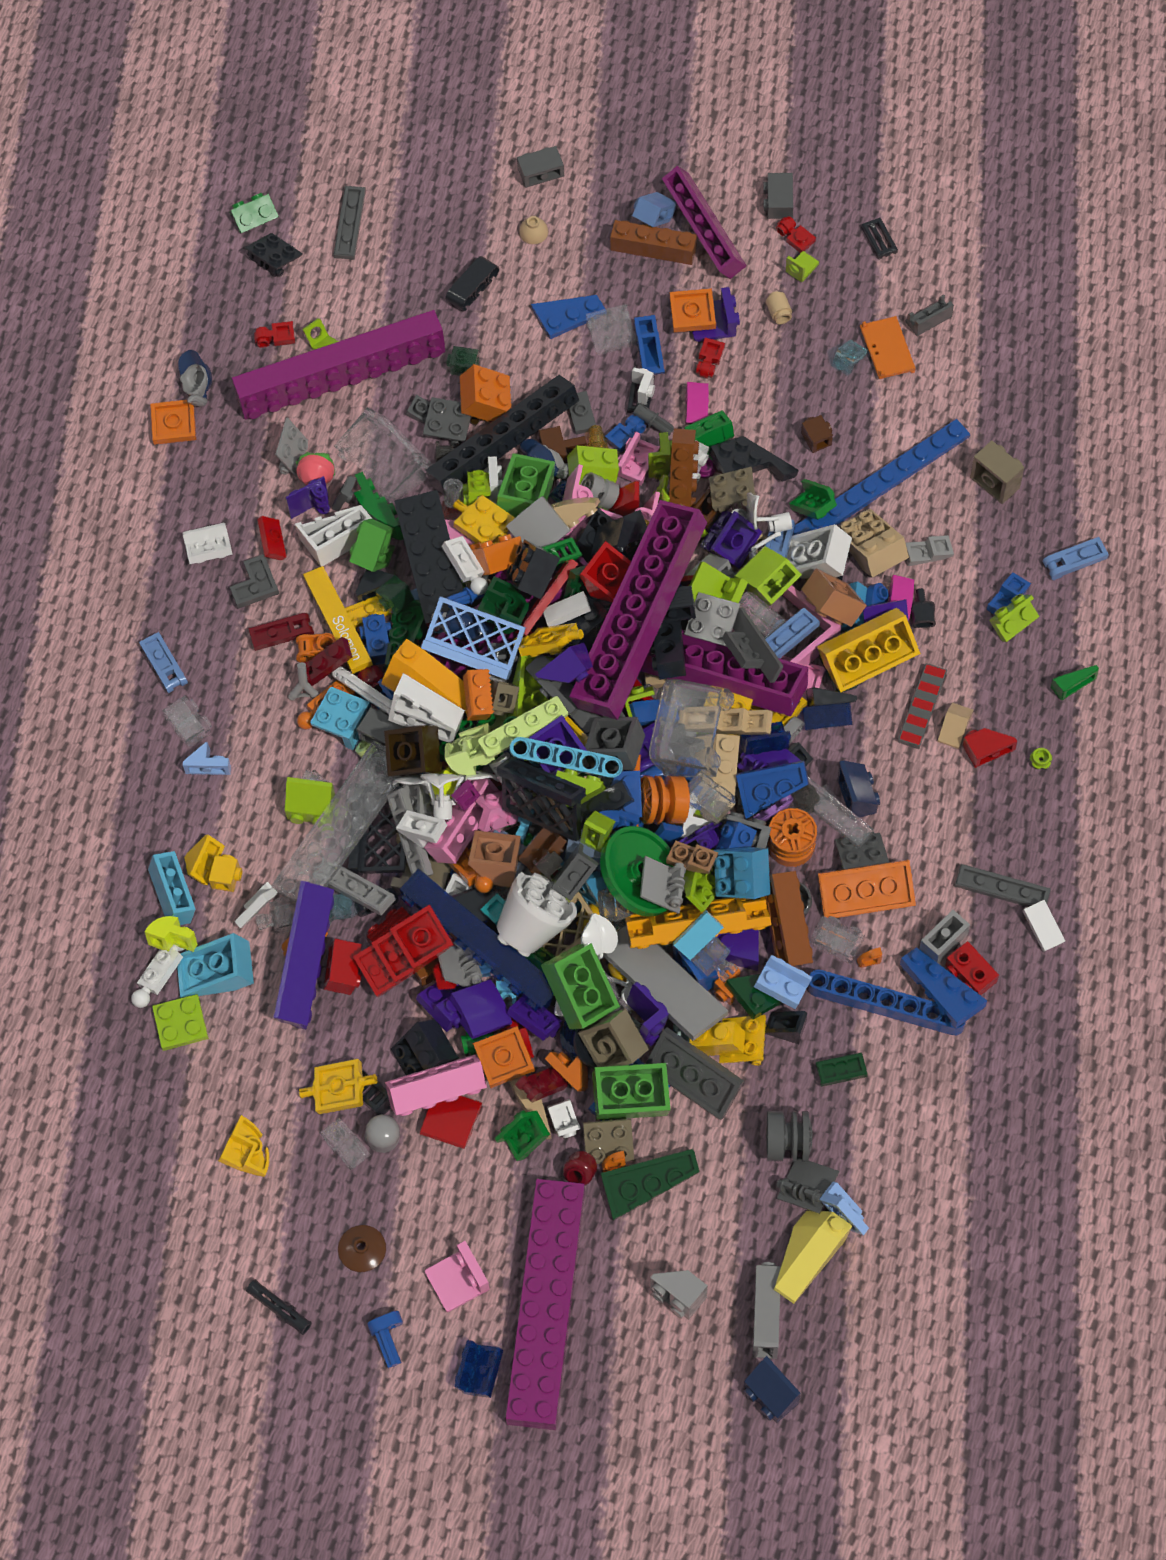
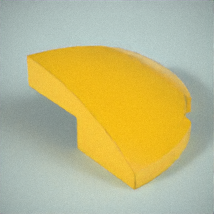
[218,1115,269,1177]

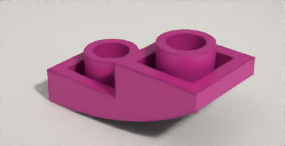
[685,382,709,424]
[888,575,914,619]

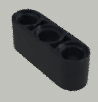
[445,256,499,311]

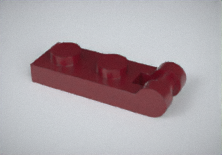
[248,613,314,651]
[305,637,352,686]
[515,1067,569,1103]

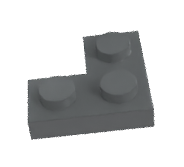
[230,554,279,609]

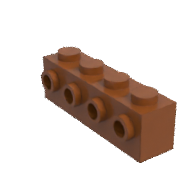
[610,220,697,265]
[669,429,699,508]
[764,871,813,967]

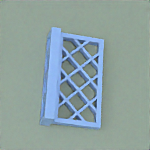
[421,596,526,680]

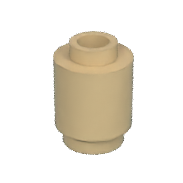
[765,291,792,324]

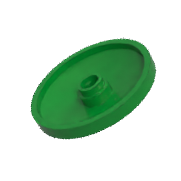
[600,826,674,917]

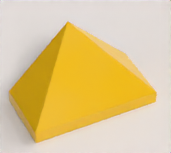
[185,835,225,886]

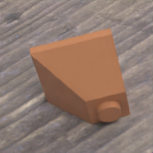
[468,830,521,887]

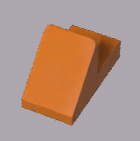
[545,1052,588,1091]

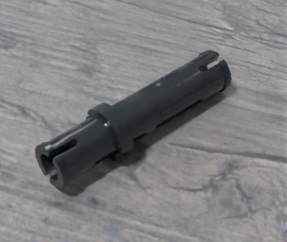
[246,1279,312,1335]

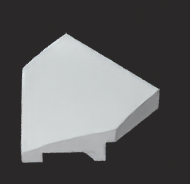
[235,882,278,928]

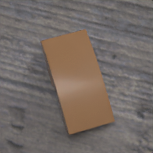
[666,841,718,874]

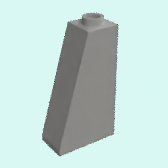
[752,1262,781,1359]

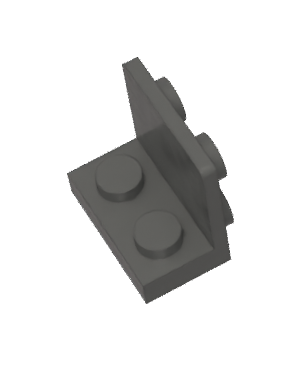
[719,812,771,848]

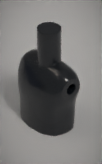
[910,588,936,628]

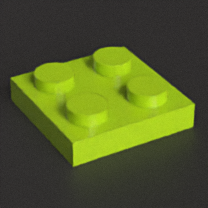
[152,994,209,1051]

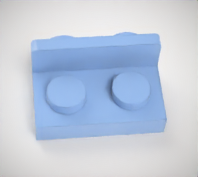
[754,955,812,1009]
[819,1182,869,1235]

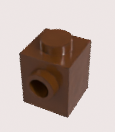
[801,415,833,453]

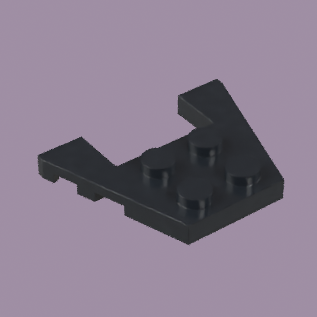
[709,436,799,482]

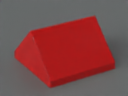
[579,541,631,602]

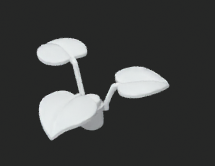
[746,492,792,561]
[393,771,499,820]
[554,913,633,1016]

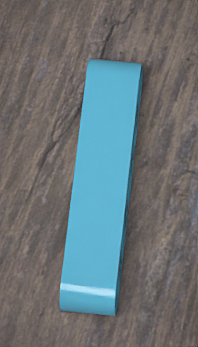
[509,737,623,778]

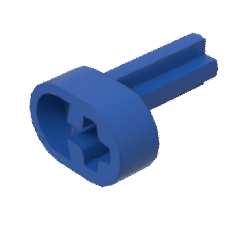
[367,1311,403,1369]

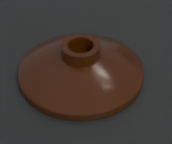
[338,1225,386,1272]

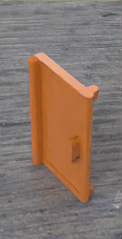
[860,316,916,379]

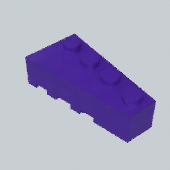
[713,897,759,971]

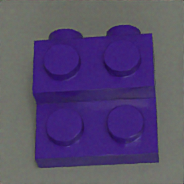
[416,983,467,1032]

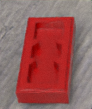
[257,516,286,560]

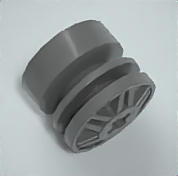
[766,1111,812,1162]

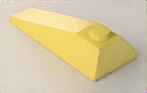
[774,1211,852,1304]

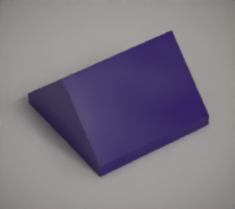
[710,511,763,569]
[529,715,587,776]

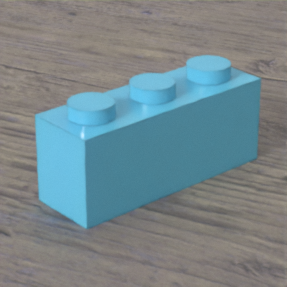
[148,851,196,925]

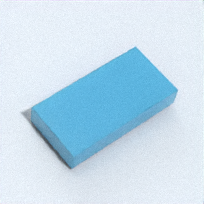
[673,910,724,960]

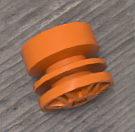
[640,776,690,824]
[768,808,817,867]

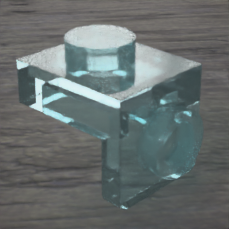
[329,894,357,924]

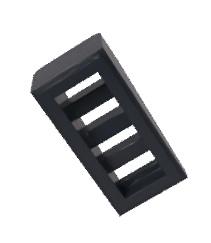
[806,687,857,708]
[362,1070,391,1115]

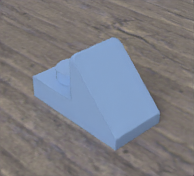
[183,742,231,775]

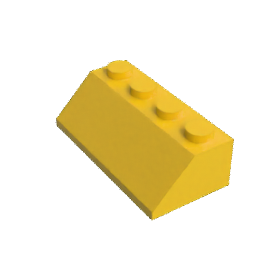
[817,608,920,692]

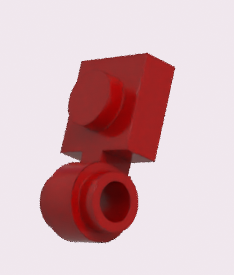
[776,216,816,253]
[254,321,296,348]
[696,337,725,379]

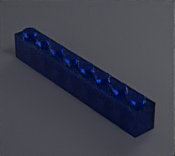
[400,868,555,1013]

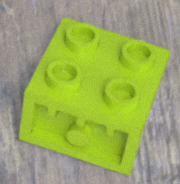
[689,562,748,603]

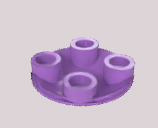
[752,794,794,822]

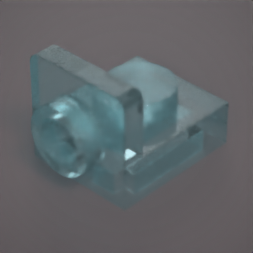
[832,339,868,376]

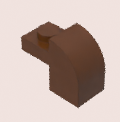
[539,426,587,464]

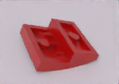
[420,1096,482,1149]

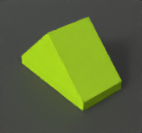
[580,811,616,853]

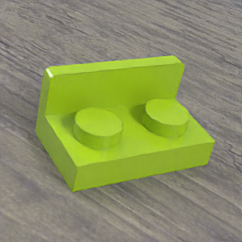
[989,593,1040,642]

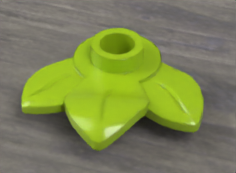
[653,475,670,503]

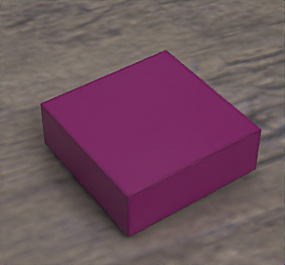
[451,780,480,811]

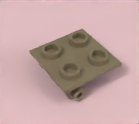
[709,467,757,513]
[583,1117,634,1164]

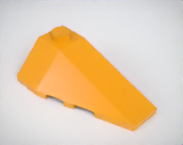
[381,639,467,714]

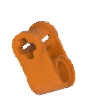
[296,633,336,663]

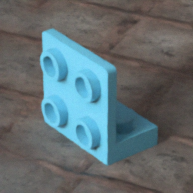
[310,687,372,750]

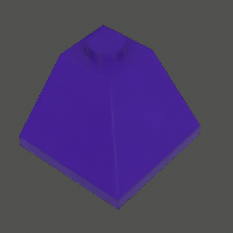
[535,643,593,683]

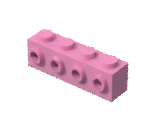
[424,778,499,864]
[385,1055,487,1116]

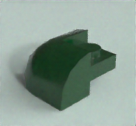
[477,576,529,634]

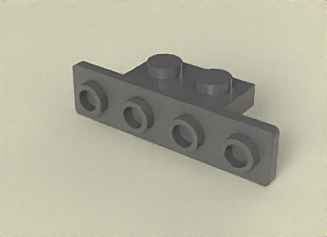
[722,608,783,683]
[526,654,603,733]

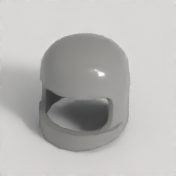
[365,1114,400,1153]

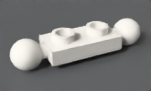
[131,945,184,1008]

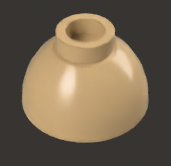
[519,216,548,244]

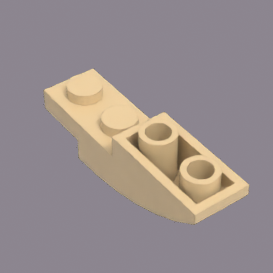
[551,497,600,529]

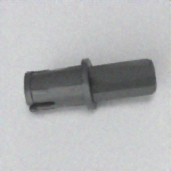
[633,403,674,436]

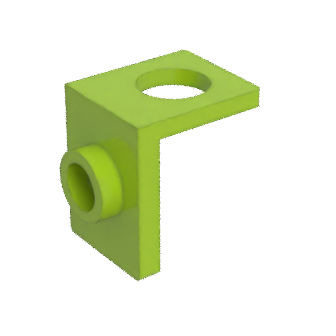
[786,251,819,282]
[302,318,339,350]
[625,686,655,717]

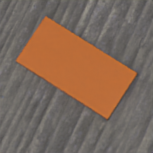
[817,859,916,920]

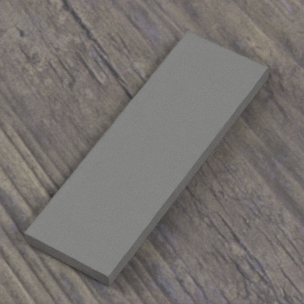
[603,926,728,1041]

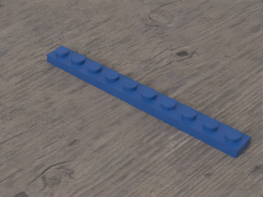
[792,419,970,536]

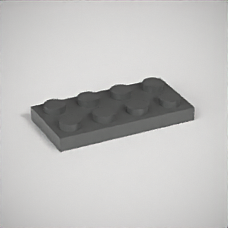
[646,1027,744,1120]

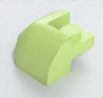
[445,723,498,776]

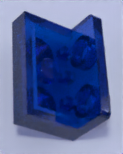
[737,721,791,755]
[455,1340,504,1398]

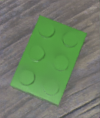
[497,453,555,518]
[541,943,620,1029]
[592,1063,671,1120]

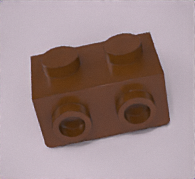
[518,827,567,875]

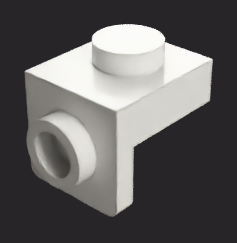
[632,368,655,405]
[547,1099,581,1138]

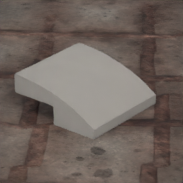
[506,496,571,547]

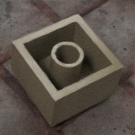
[970,440,1024,504]
[578,1009,649,1067]

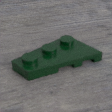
[724,974,782,1020]

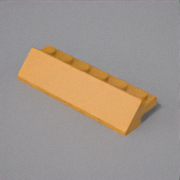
[624,896,771,949]

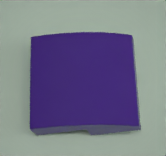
[450,979,512,1039]

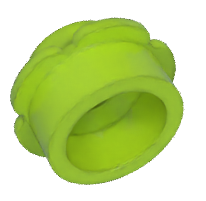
[1030,748,1052,769]

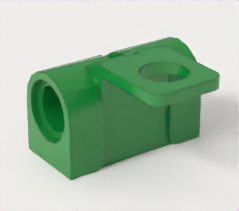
[684,410,734,467]

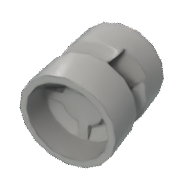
[580,472,619,510]

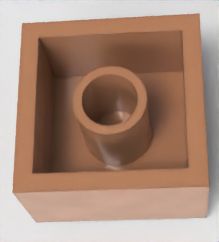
[801,568,867,627]

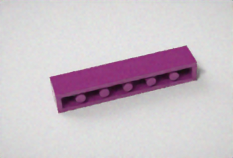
[662,165,747,279]

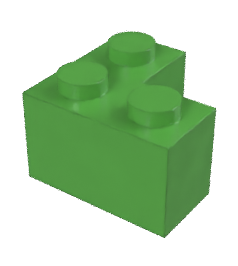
[349,519,395,572]

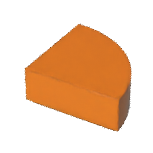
[857,947,883,968]
[601,1151,626,1173]

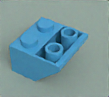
[714,847,770,899]

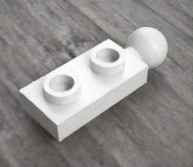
[442,536,488,595]

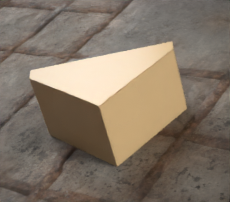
[938,703,974,749]

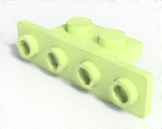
[478,696,568,759]

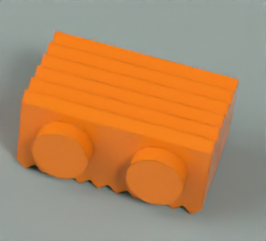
[463,669,494,721]

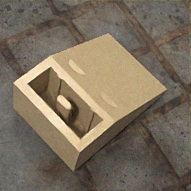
[838,509,909,578]

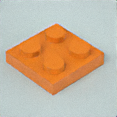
[669,288,716,333]
[150,400,197,445]
[473,1027,535,1088]

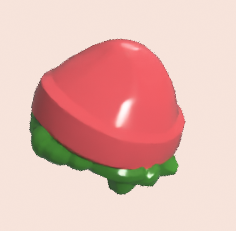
[296,452,335,485]

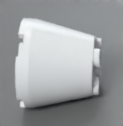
[497,872,577,957]

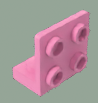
[425,1241,490,1312]

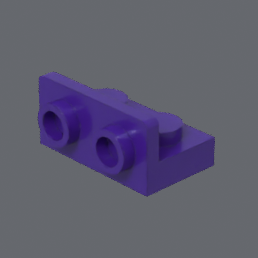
[507,994,562,1041]

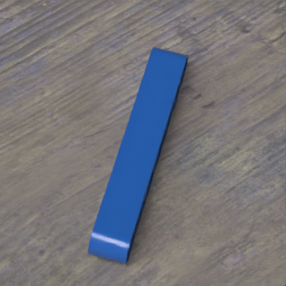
[807,970,966,1036]

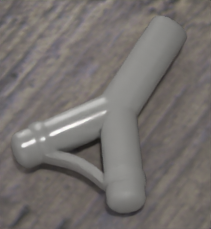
[288,662,319,701]

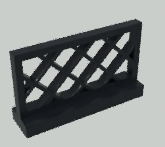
[497,757,586,842]
[348,784,406,877]

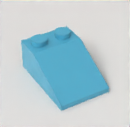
[177,933,254,998]

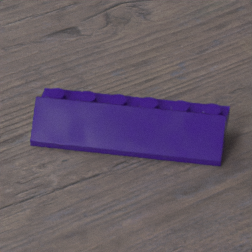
[274,881,334,1030]

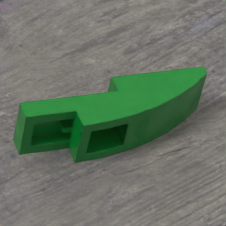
[354,471,404,541]

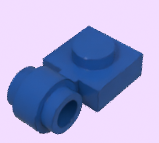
[605,415,646,453]

